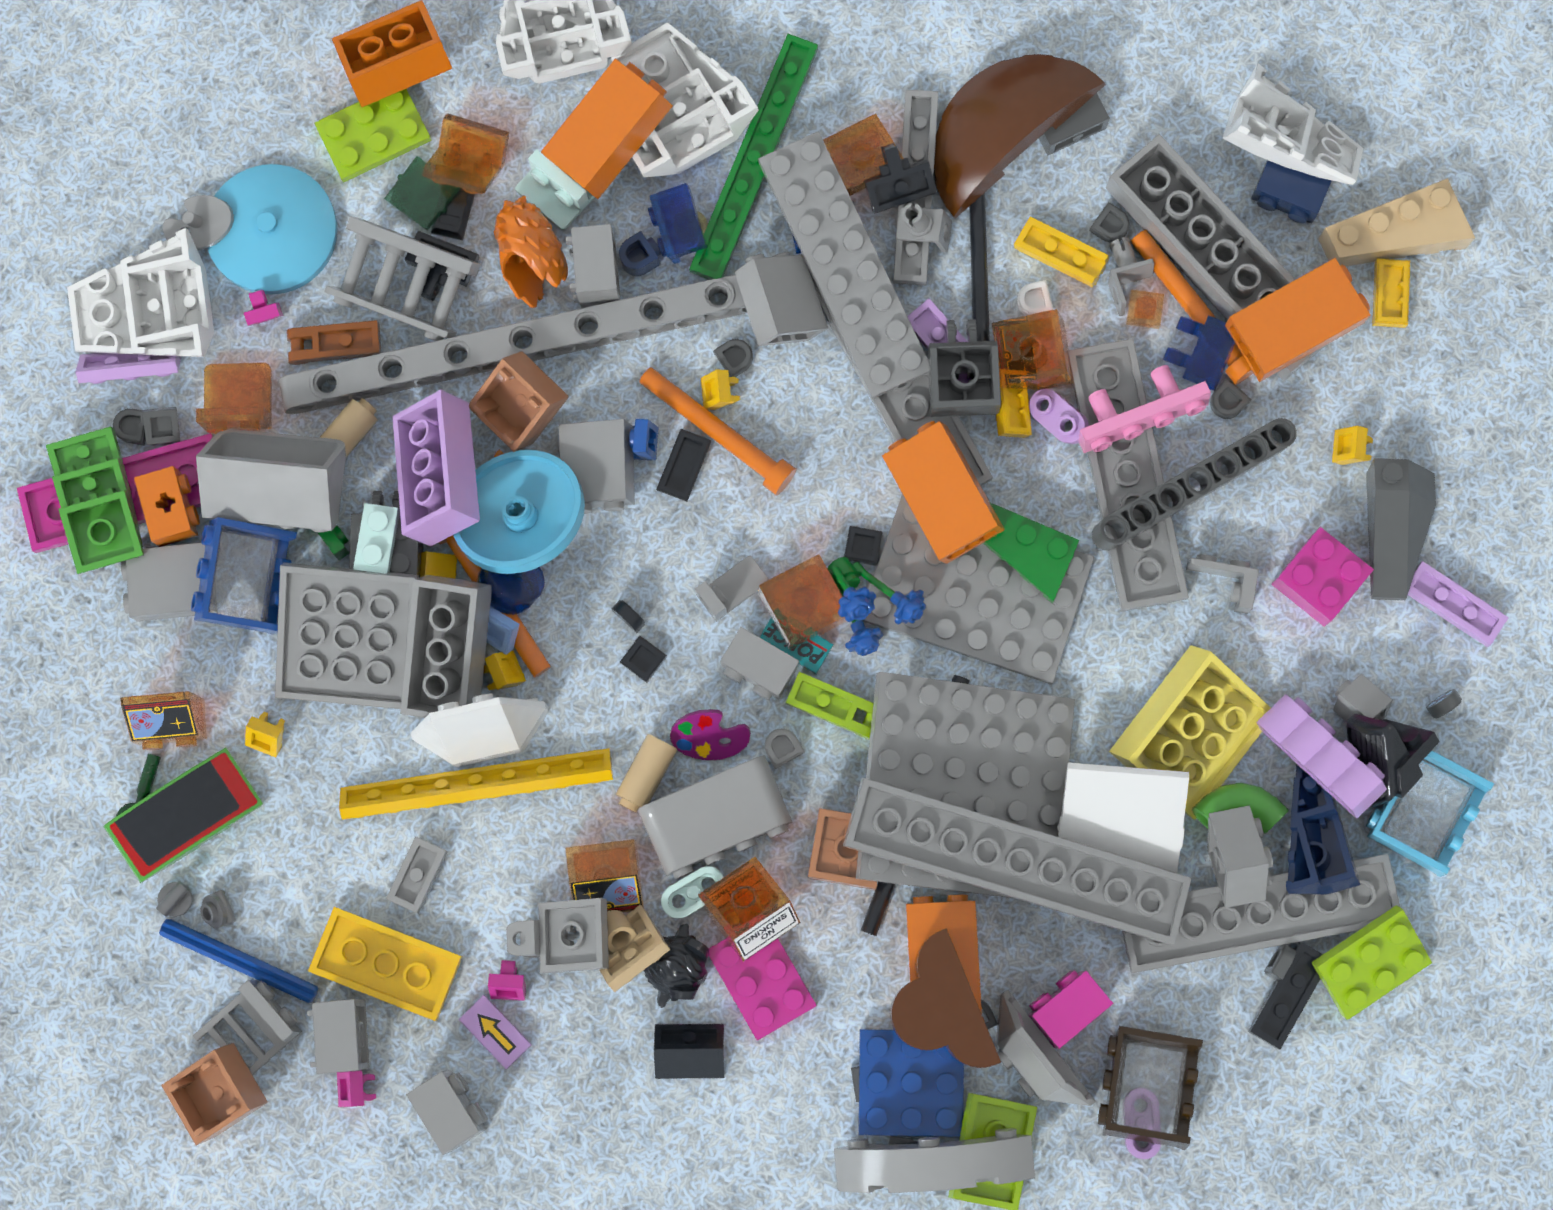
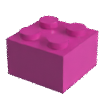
[1271,526,1374,627]
[1028,970,1114,1049]

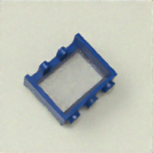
[191,517,297,635]

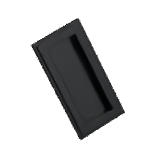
[431,171,479,241]
[656,429,712,502]

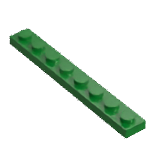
[689,33,818,280]

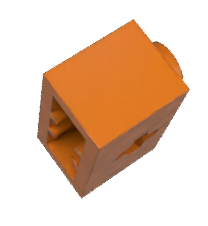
[134,466,200,547]

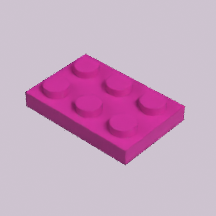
[708,916,817,1041]

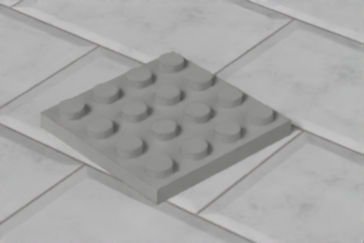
[275,563,419,709]

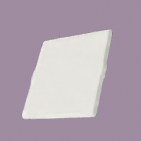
[1057,763,1189,873]

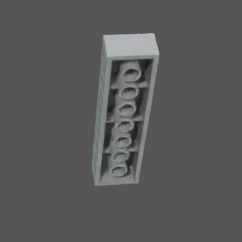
[1106,134,1326,381]

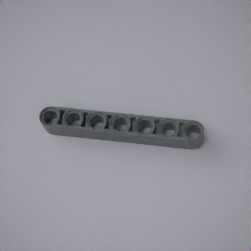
[1092,418,1297,551]

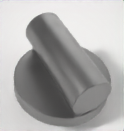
[156,881,193,917]
[200,890,237,928]

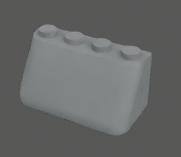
[196,429,346,532]
[638,755,792,879]

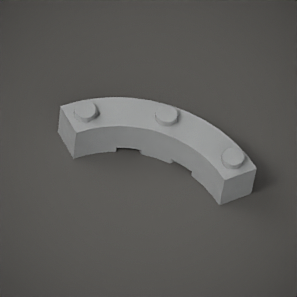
[834,1128,1035,1193]

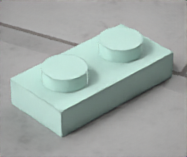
[353,503,400,574]

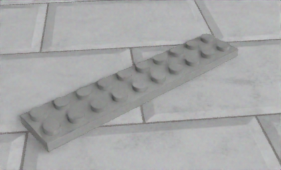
[843,778,1192,945]

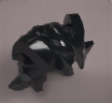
[643,924,709,1008]

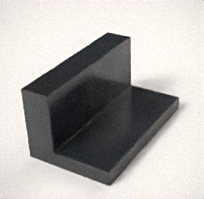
[653,1024,724,1079]

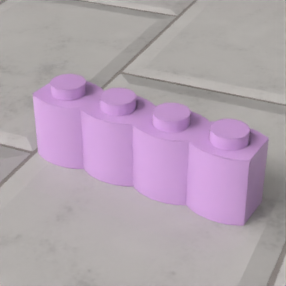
[1256,694,1387,818]

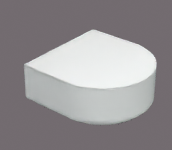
[1017,280,1054,318]

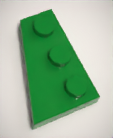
[983,502,1080,603]

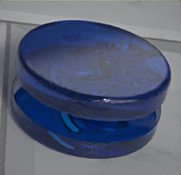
[477,567,545,615]

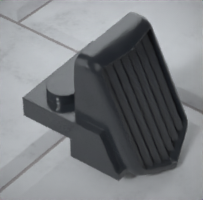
[1346,714,1439,807]

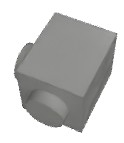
[1333,674,1393,722]

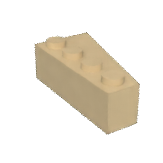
[1318,178,1475,266]

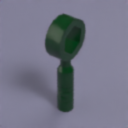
[116,753,161,817]

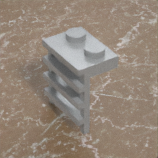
[193,980,302,1075]

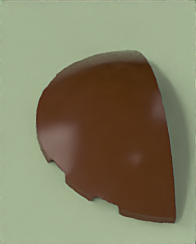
[934,54,1106,219]

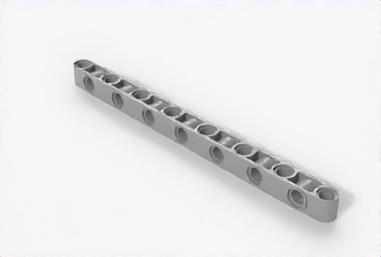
[278,275,747,414]

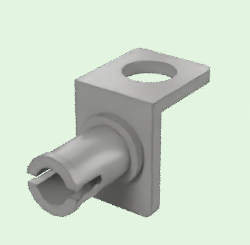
[896,203,952,252]
[1108,237,1154,316]

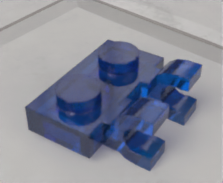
[1163,316,1235,391]

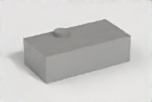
[400,575,492,718]

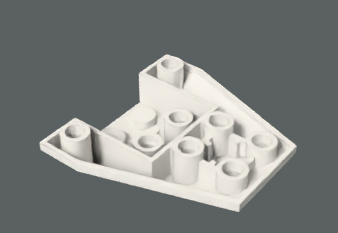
[411,694,549,768]

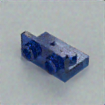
[648,183,707,264]

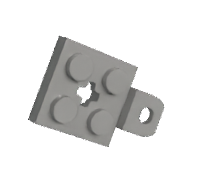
[506,898,609,973]

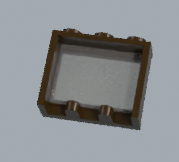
[1097,1026,1203,1150]

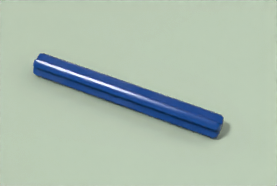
[159,919,319,1003]

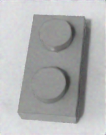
[386,836,448,914]

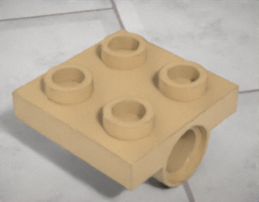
[599,904,670,992]

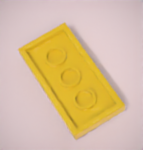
[308,907,463,1021]

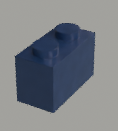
[1251,160,1332,224]

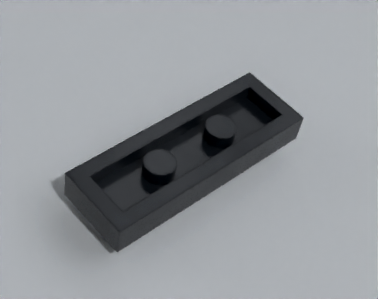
[1248,942,1323,1050]

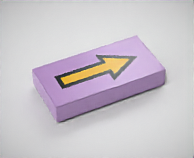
[459,995,532,1069]

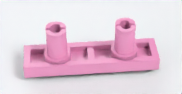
[1079,365,1211,453]

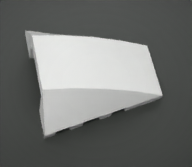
[1223,63,1363,185]
[67,228,214,357]

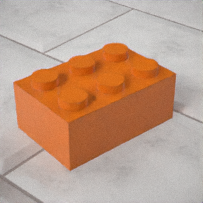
[331,0,452,107]

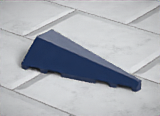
[1286,764,1361,895]

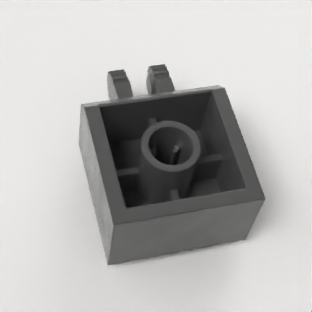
[928,319,1001,417]
[349,491,424,577]

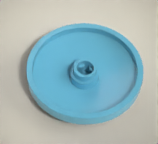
[207,164,338,295]
[453,450,585,574]

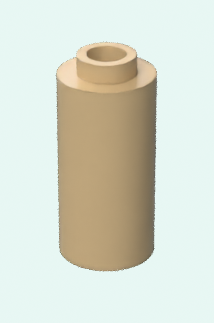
[319,398,378,458]
[616,734,677,813]

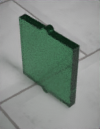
[384,156,460,231]

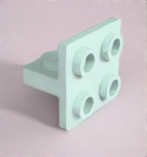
[515,149,595,231]

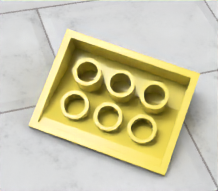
[1109,645,1271,820]

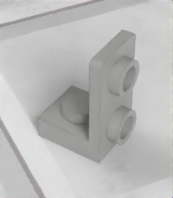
[1186,554,1259,614]
[695,556,769,622]

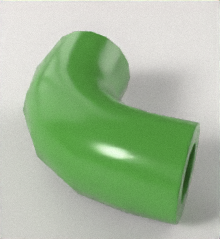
[1192,783,1289,834]

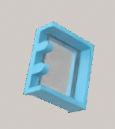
[1366,751,1494,877]

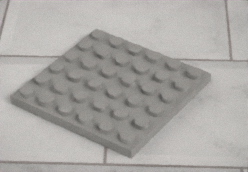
[856,672,1075,898]

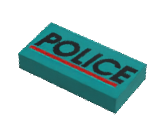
[759,611,833,675]

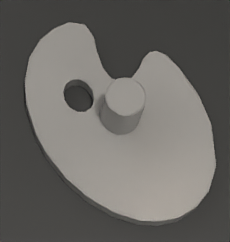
[163,195,234,250]

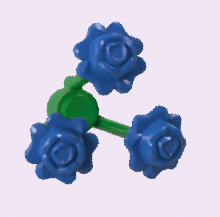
[827,557,926,656]

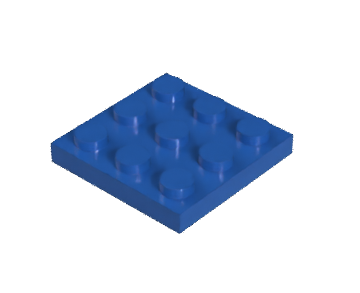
[858,1029,964,1137]

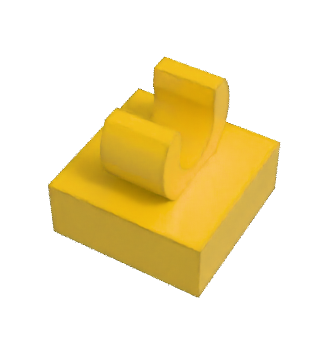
[701,369,740,410]
[1332,426,1373,465]
[483,650,526,690]
[245,712,285,758]

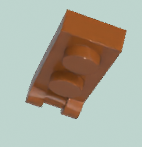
[287,320,381,365]

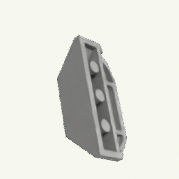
[995,990,1096,1106]

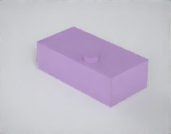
[392,390,480,546]

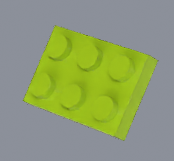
[314,89,432,183]
[1312,905,1432,1020]
[948,1092,1037,1210]

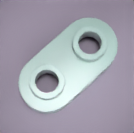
[661,866,724,919]

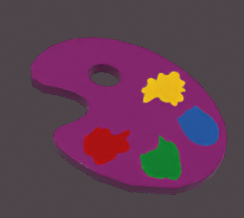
[670,709,751,760]

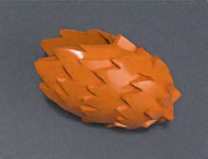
[493,195,568,308]

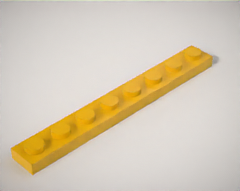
[339,748,613,820]

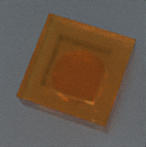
[1126,290,1164,329]

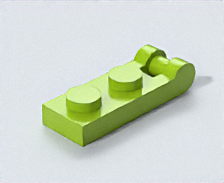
[786,672,873,740]

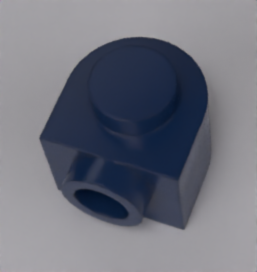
[619,231,662,276]

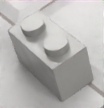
[720,627,799,700]

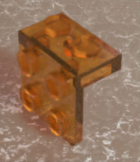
[422,113,510,194]
[196,363,272,434]

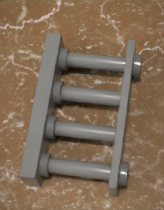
[324,216,481,341]

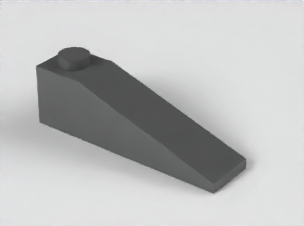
[1366,458,1436,601]

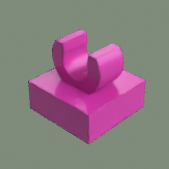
[244,290,283,326]
[488,960,526,1001]
[337,1070,376,1107]

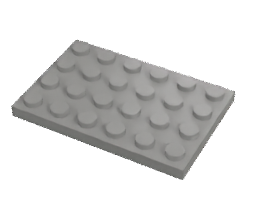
[862,494,1094,685]

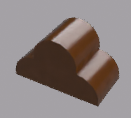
[890,928,1001,1068]

